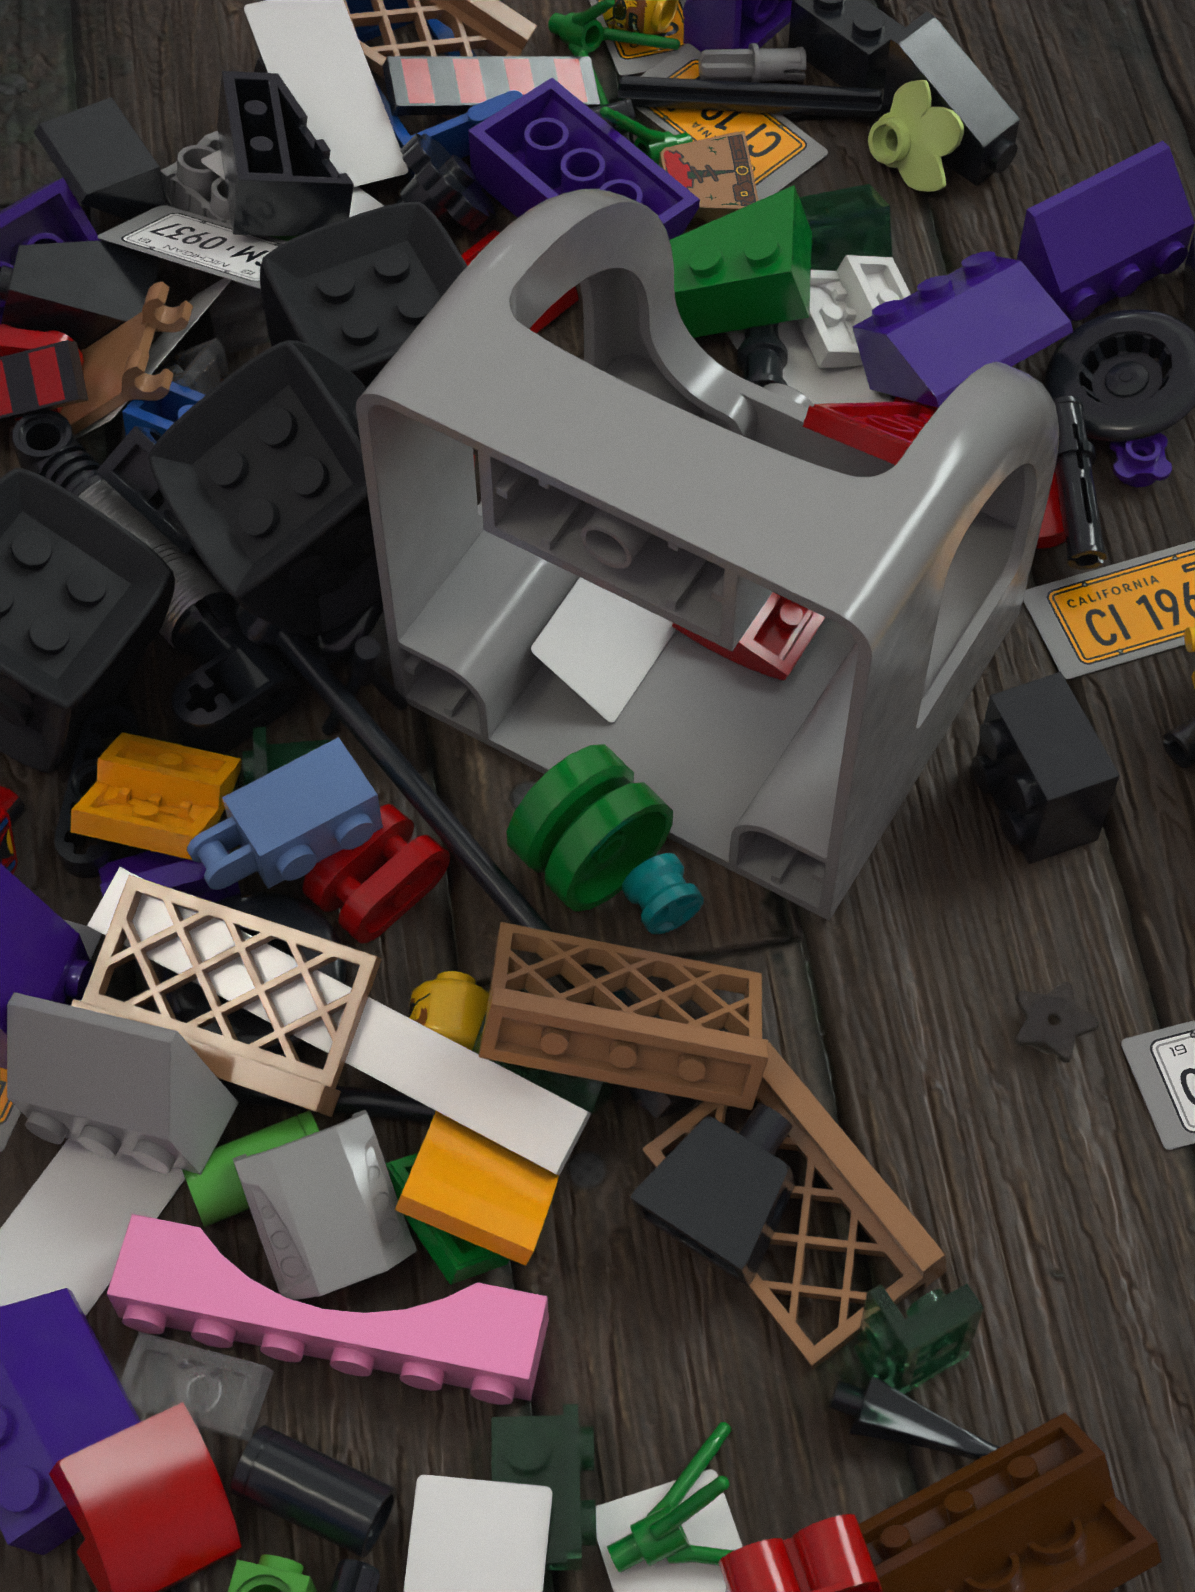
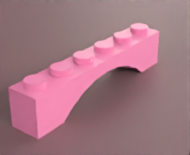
[107,1214,549,1405]

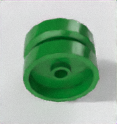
[506,744,673,912]

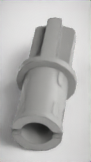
[698,43,806,83]

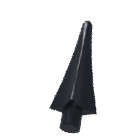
[829,1375,1000,1460]

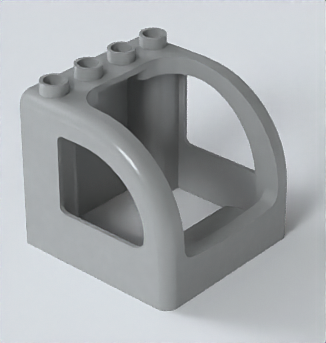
[356,189,1059,920]

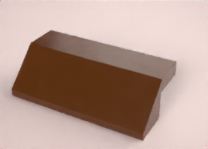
[859,1412,1162,1592]

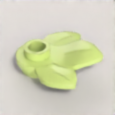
[868,80,964,192]

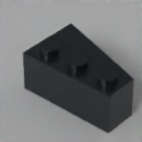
[217,71,354,237]

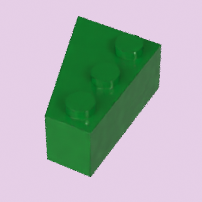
[669,185,812,338]

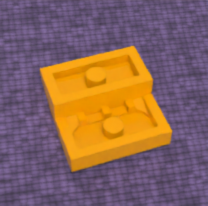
[71,732,242,860]
[395,1111,559,1266]

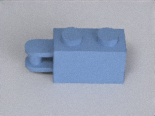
[187,737,383,890]

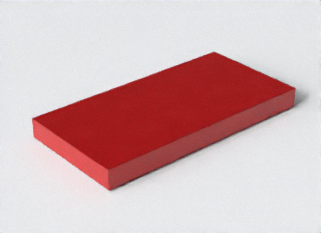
[802,402,937,465]

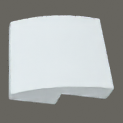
[797,255,911,368]

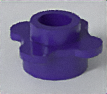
[1109,433,1172,487]

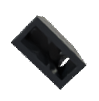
[630,1103,795,1287]

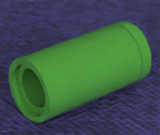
[182,1110,319,1227]

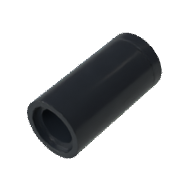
[231,1425,397,1558]

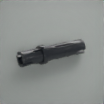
[1053,396,1107,570]

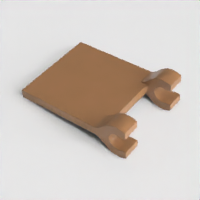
[61,282,193,435]

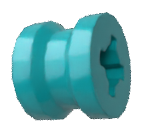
[622,853,704,934]

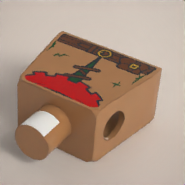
[659,131,759,234]

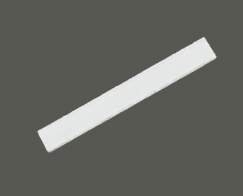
[87,867,591,1175]

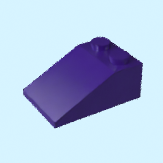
[0,863,94,1069]

